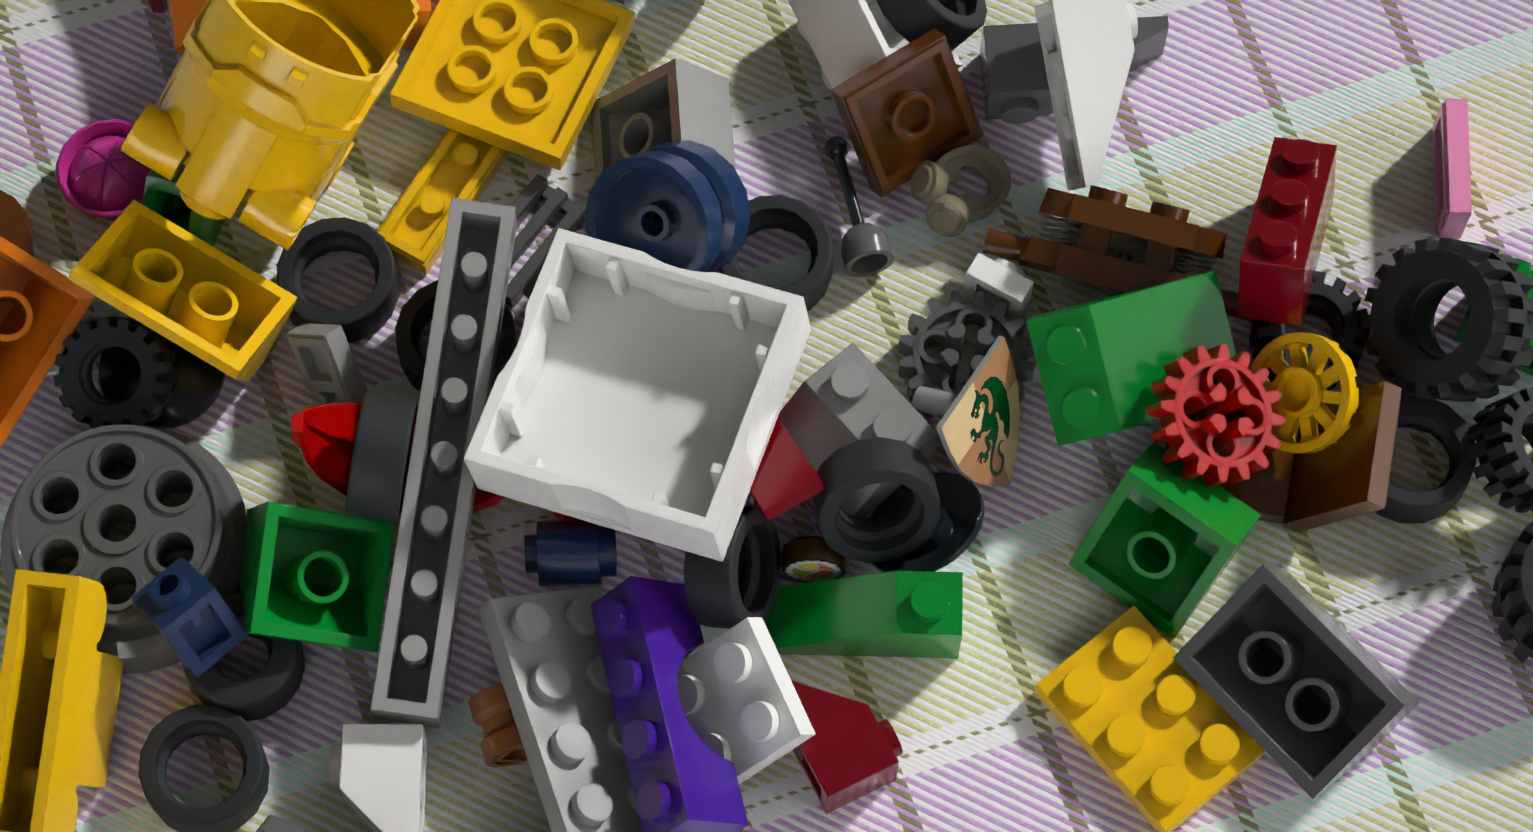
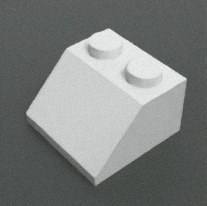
[788,0,962,91]

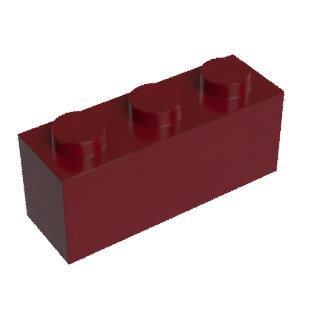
[1237,137,1337,326]

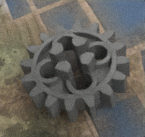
[898,290,1035,417]

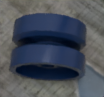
[584,140,751,272]

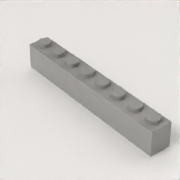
[371,197,517,728]

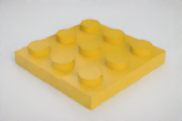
[390,0,635,171]

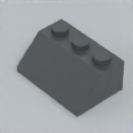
[1173,564,1420,799]

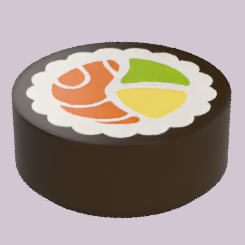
[781,536,846,583]

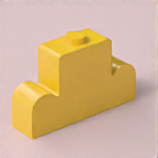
[0,569,123,832]

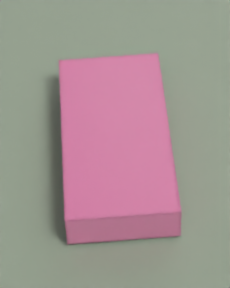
[1432,99,1472,238]

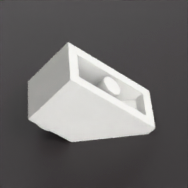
[329,724,428,832]

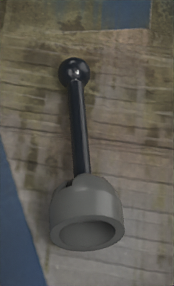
[825,136,894,277]

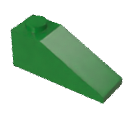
[765,571,963,658]

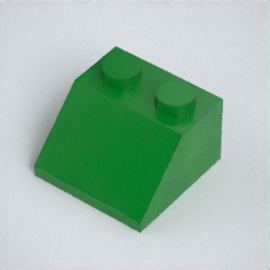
[1068,441,1261,638]
[239,501,394,653]

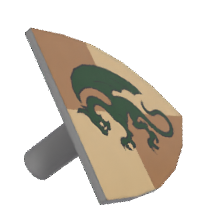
[912,336,1020,487]

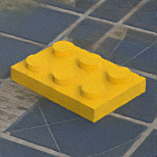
[1034,606,1265,832]

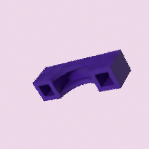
[591,576,748,832]

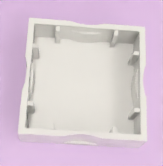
[464,228,811,562]

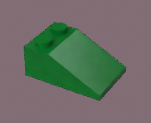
[1026,270,1237,446]

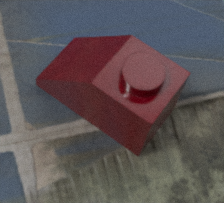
[792,681,903,814]

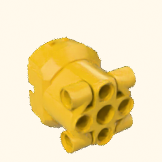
[120,0,420,251]

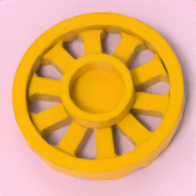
[1250,332,1359,453]

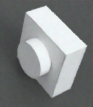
[962,253,1034,321]

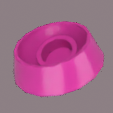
[56,119,152,221]

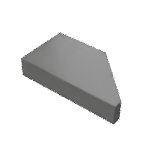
[287,323,368,404]

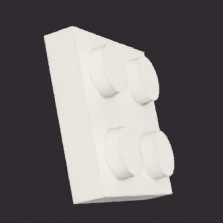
[677,617,816,784]

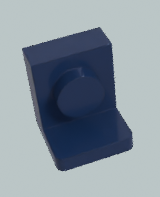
[132,558,248,678]

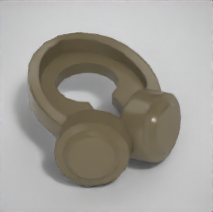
[910,145,1011,237]

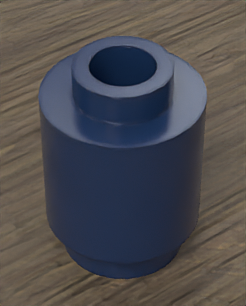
[524,520,617,586]

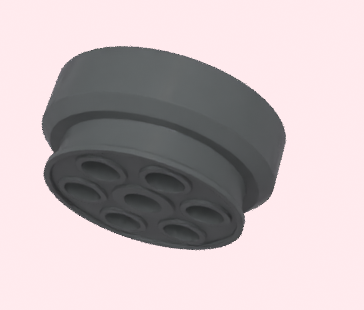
[1,425,247,674]

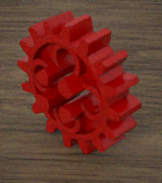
[1146,344,1285,487]

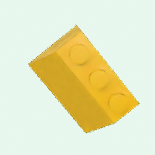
[68,199,298,383]

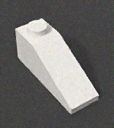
[1035,0,1138,191]

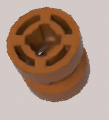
[468,683,528,767]

